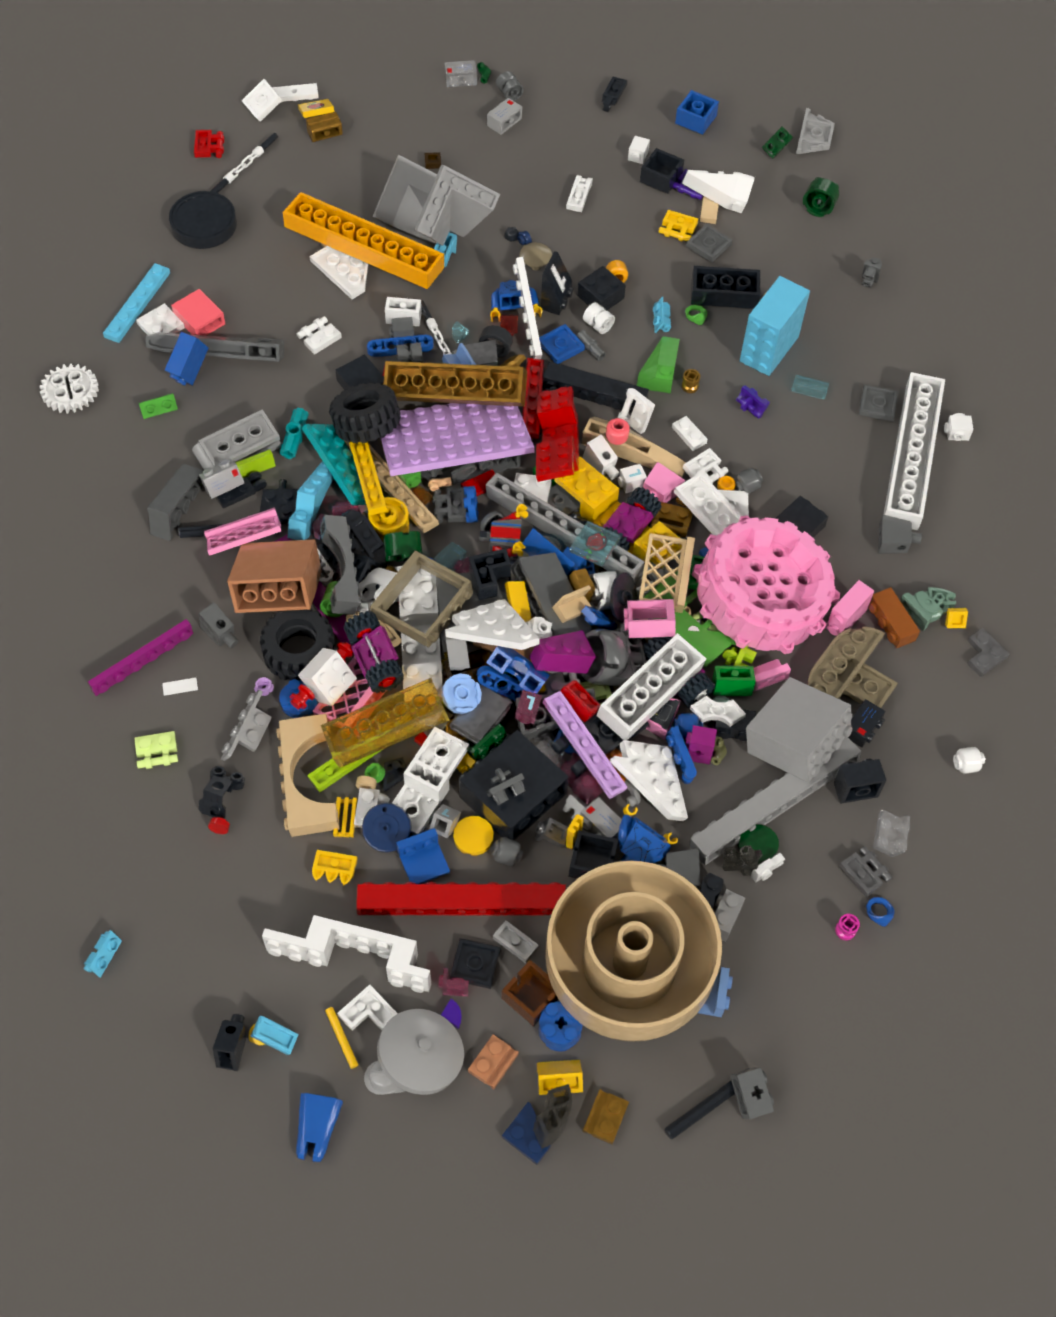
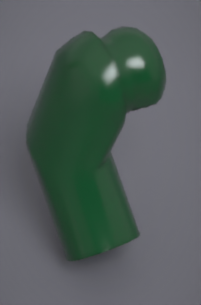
[477,62,491,84]

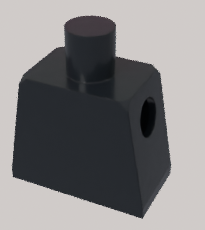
[212,1014,246,1071]

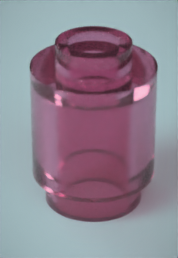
[332,501,359,516]

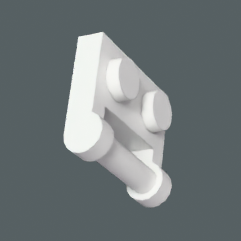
[617,388,655,434]

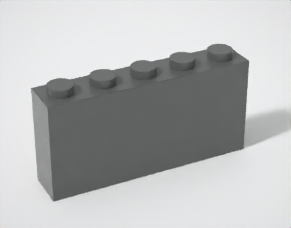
[511,552,592,637]

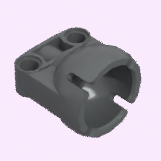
[580,629,646,686]

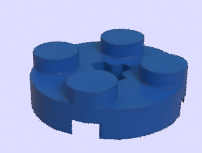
[463,486,479,523]
[279,679,319,718]

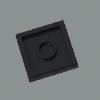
[450,938,501,989]

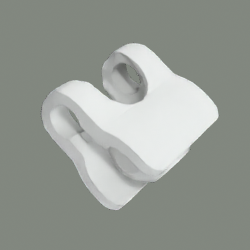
[358,568,399,604]

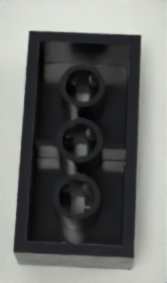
[691,265,760,309]

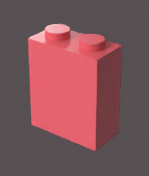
[171,289,225,336]

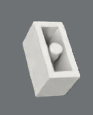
[385,297,422,326]

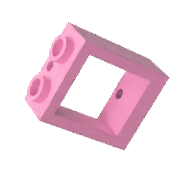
[624,599,675,638]

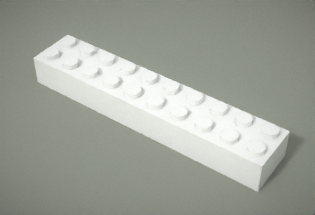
[883,372,945,530]

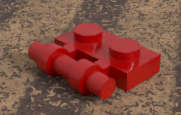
[194,130,225,158]

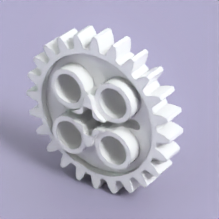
[40,364,99,414]

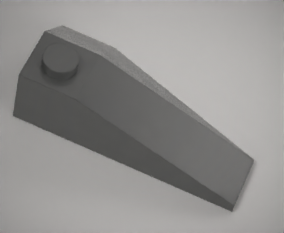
[451,455,521,485]

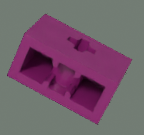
[685,725,717,765]

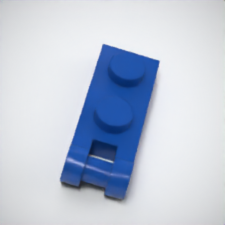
[581,606,617,631]
[666,726,697,784]

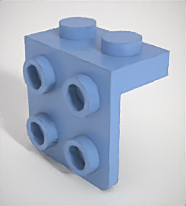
[698,967,733,1017]

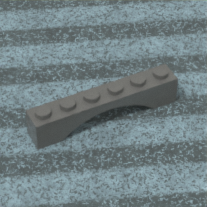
[320,515,361,615]

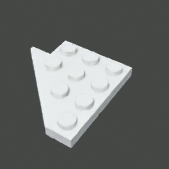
[310,246,369,299]
[445,599,539,650]
[610,740,688,821]

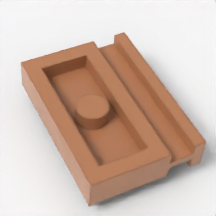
[468,1035,519,1090]

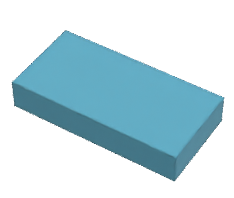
[250,1016,299,1055]

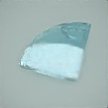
[452,321,469,344]

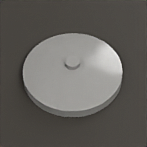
[377,1009,464,1095]

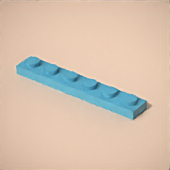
[103,263,170,343]

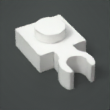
[751,853,785,883]

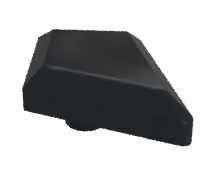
[383,757,407,792]

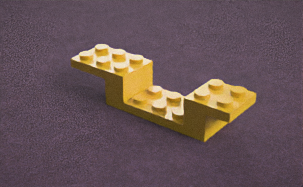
[554,457,682,569]

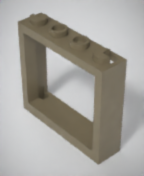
[370,551,473,648]

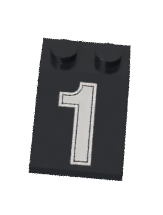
[541,251,574,315]

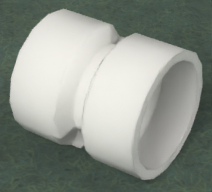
[583,302,615,334]

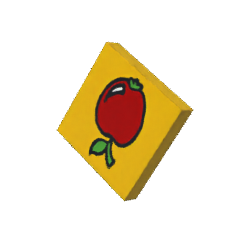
[298,99,335,118]

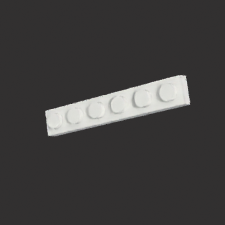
[513,257,542,359]

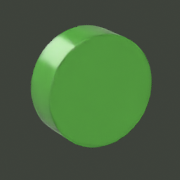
[365,763,385,783]

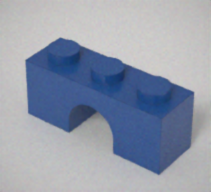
[486,646,550,697]

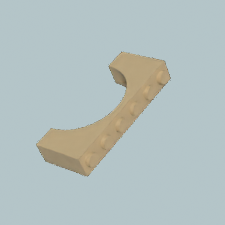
[277,714,340,837]

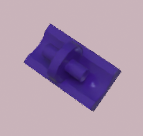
[736,385,770,419]

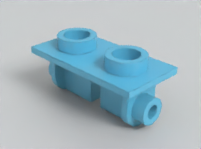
[653,297,671,333]
[83,930,122,978]

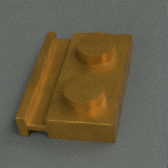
[583,1089,629,1145]

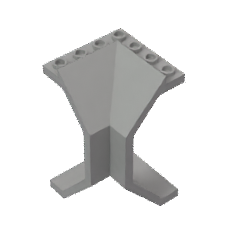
[373,155,500,246]

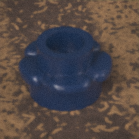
[517,230,532,245]

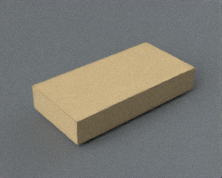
[700,196,719,224]

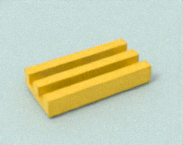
[333,797,357,837]
[566,814,584,850]

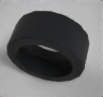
[478,325,513,358]

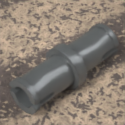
[577,330,606,361]

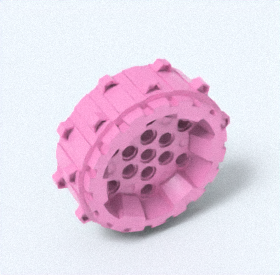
[691,515,840,654]

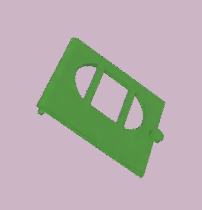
[643,571,736,667]

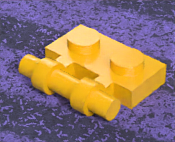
[659,210,699,242]

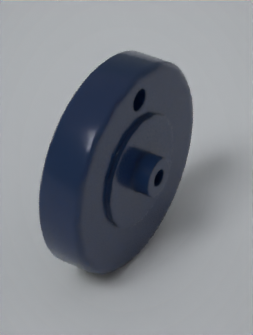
[362,803,412,852]

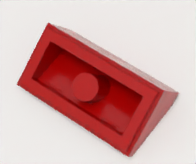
[561,680,601,722]

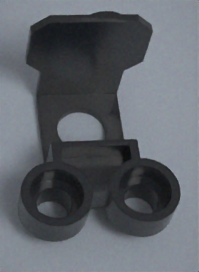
[199,766,245,818]

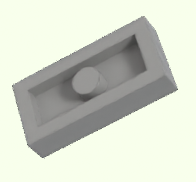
[493,920,539,964]

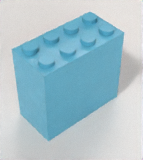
[740,276,810,376]

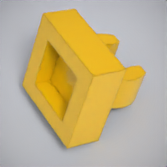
[945,608,968,628]
[457,752,476,773]

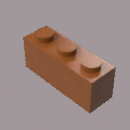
[868,587,920,649]

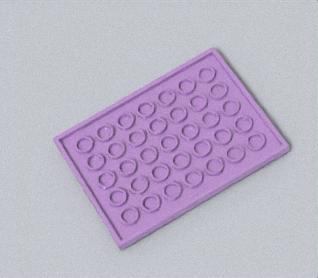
[380,403,535,476]

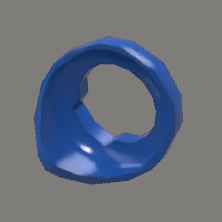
[866,897,895,927]

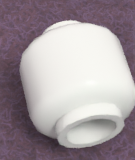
[953,747,985,774]

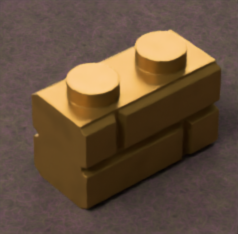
[306,112,343,142]

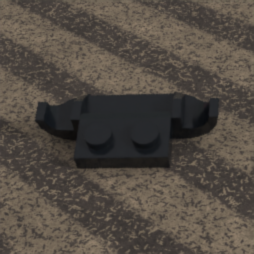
[341,509,387,569]

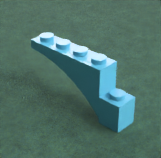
[287,461,334,540]

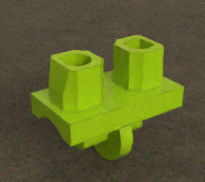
[723,645,757,666]

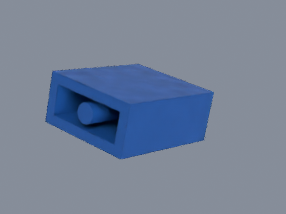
[165,332,209,386]

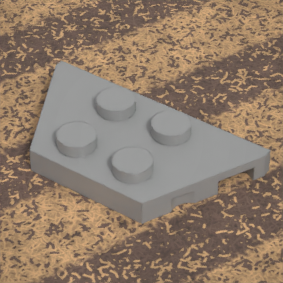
[796,108,835,154]

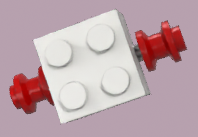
[290,642,357,709]

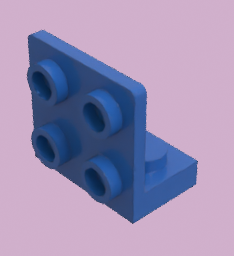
[396,828,450,884]

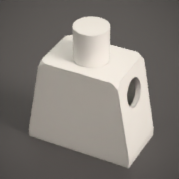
[583,435,620,480]

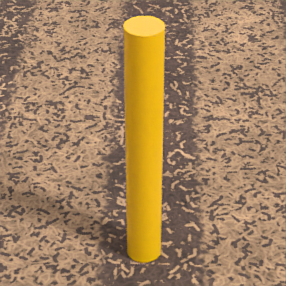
[325,1007,358,1069]

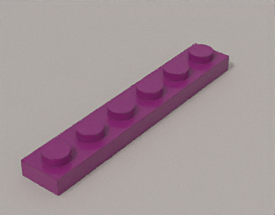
[88,619,193,696]

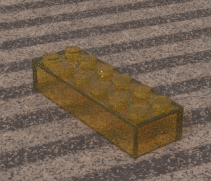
[321,678,449,768]

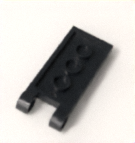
[551,713,649,777]

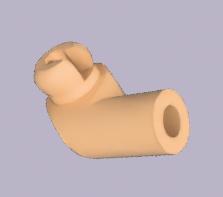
[428,477,452,491]

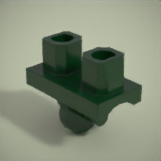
[761,126,793,159]

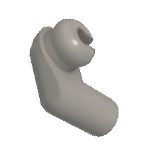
[624,779,641,807]

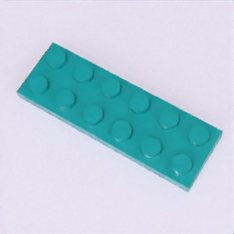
[302,424,366,505]

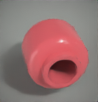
[606,418,630,445]

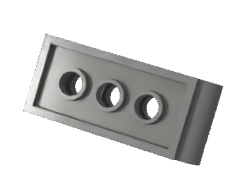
[192,409,281,470]

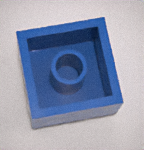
[675,90,719,135]

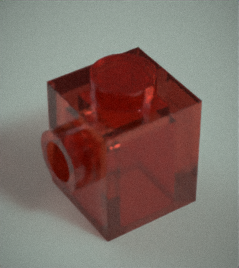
[500,314,518,336]

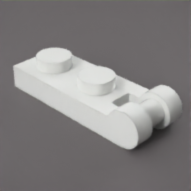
[566,175,593,212]

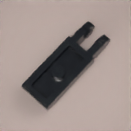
[216,471,267,508]

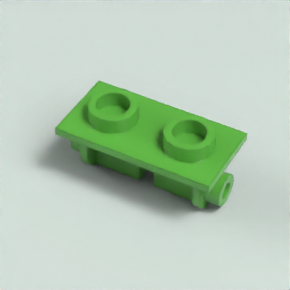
[139,393,178,419]

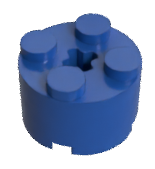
[539,1001,583,1052]

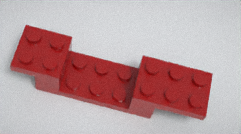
[536,386,579,482]

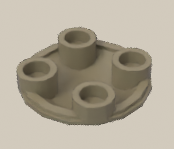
[519,242,552,270]

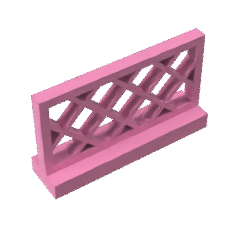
[204,507,281,556]
[313,656,387,735]

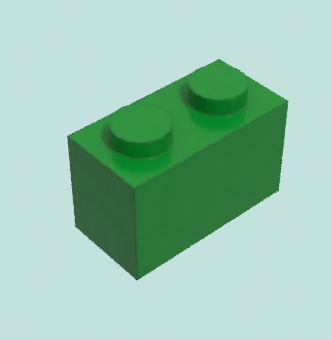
[712,666,756,696]

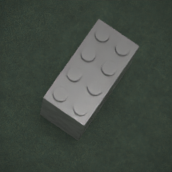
[746,677,852,783]

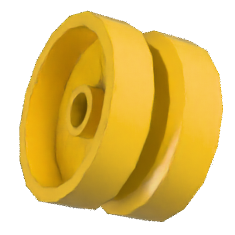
[368,497,410,543]

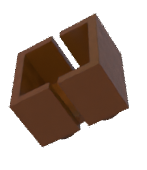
[501,960,558,1026]

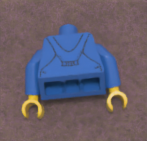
[490,280,542,322]
[618,804,678,863]

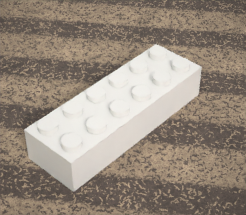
[596,633,706,740]

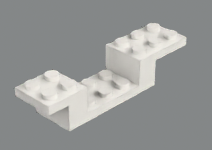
[397,566,443,703]
[262,915,431,993]

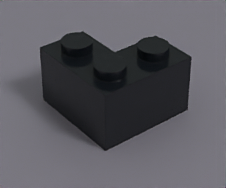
[469,549,511,600]

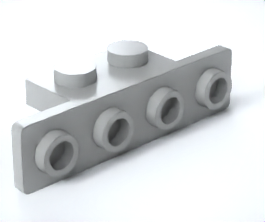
[221,690,272,761]

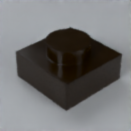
[425,152,441,169]

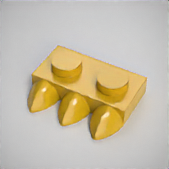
[312,850,358,885]

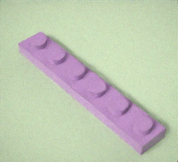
[542,691,627,799]

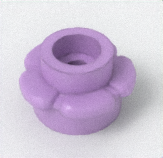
[254,677,274,696]

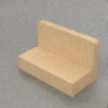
[552,585,592,623]

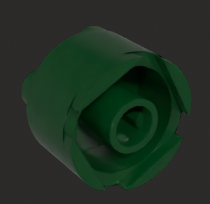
[803,177,839,217]
[383,531,423,562]

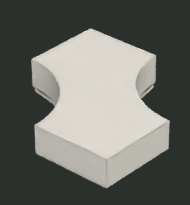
[690,696,746,727]

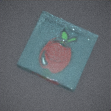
[569,521,621,567]

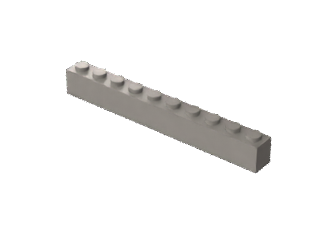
[486,473,644,584]
[690,737,862,865]

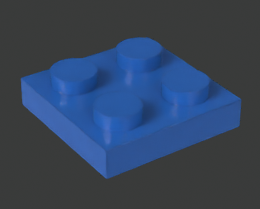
[539,324,585,364]

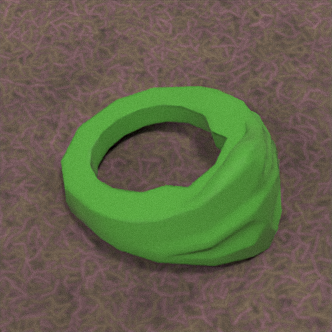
[685,305,708,325]

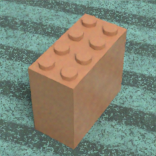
[227,539,322,613]

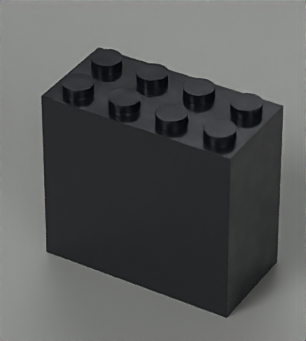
[459,730,569,840]

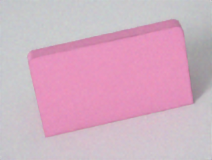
[753,659,791,691]

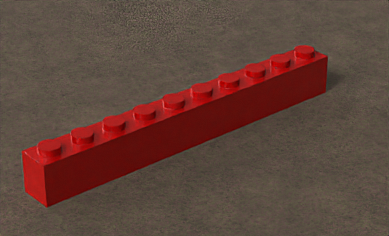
[356,882,566,916]

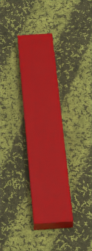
[522,358,544,439]

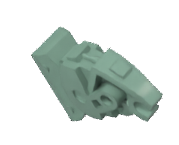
[900,587,956,631]

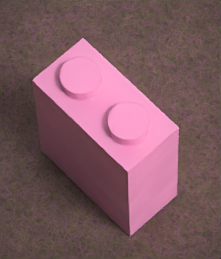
[826,580,874,636]

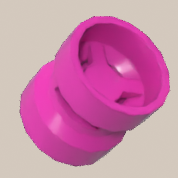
[835,914,860,941]

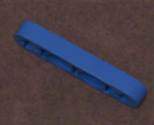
[367,335,434,357]

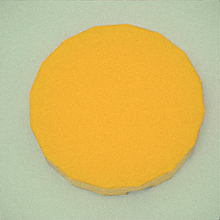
[453,816,494,856]

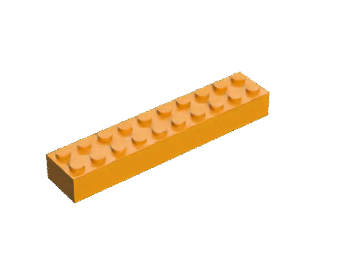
[283,192,444,289]

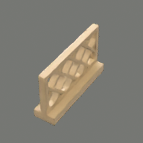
[639,533,695,613]

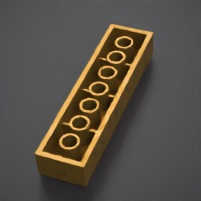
[384,361,528,407]

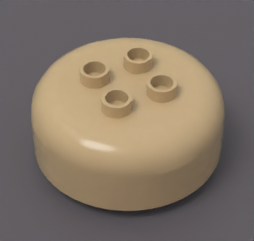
[546,861,722,1042]

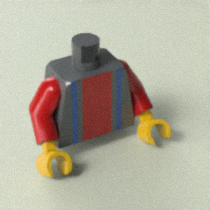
[479,504,528,559]

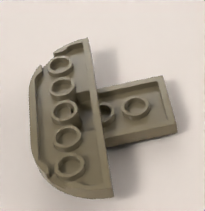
[807,627,898,708]

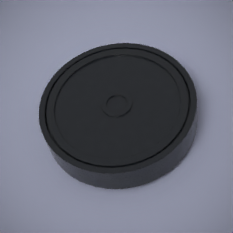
[169,191,237,249]

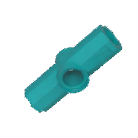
[280,407,309,459]

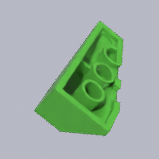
[637,336,680,393]

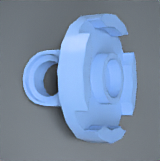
[441,674,482,714]

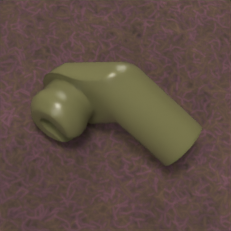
[711,737,727,765]

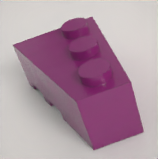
[530,630,596,674]

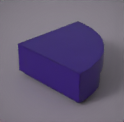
[441,999,462,1029]

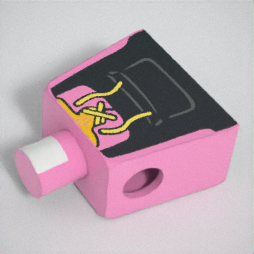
[646,698,680,740]

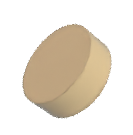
[356,776,377,790]

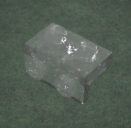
[873,810,911,857]

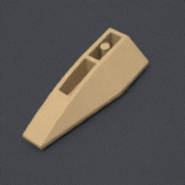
[582,417,686,478]

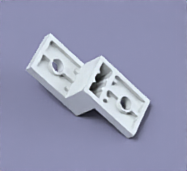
[392,727,469,835]

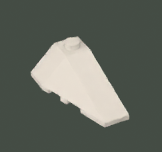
[682,170,754,213]

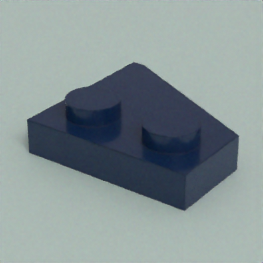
[502,1102,551,1165]

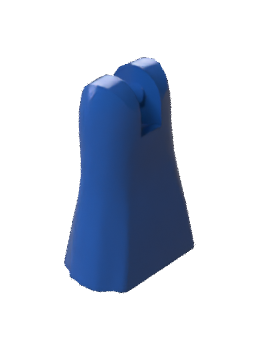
[296,1093,343,1162]

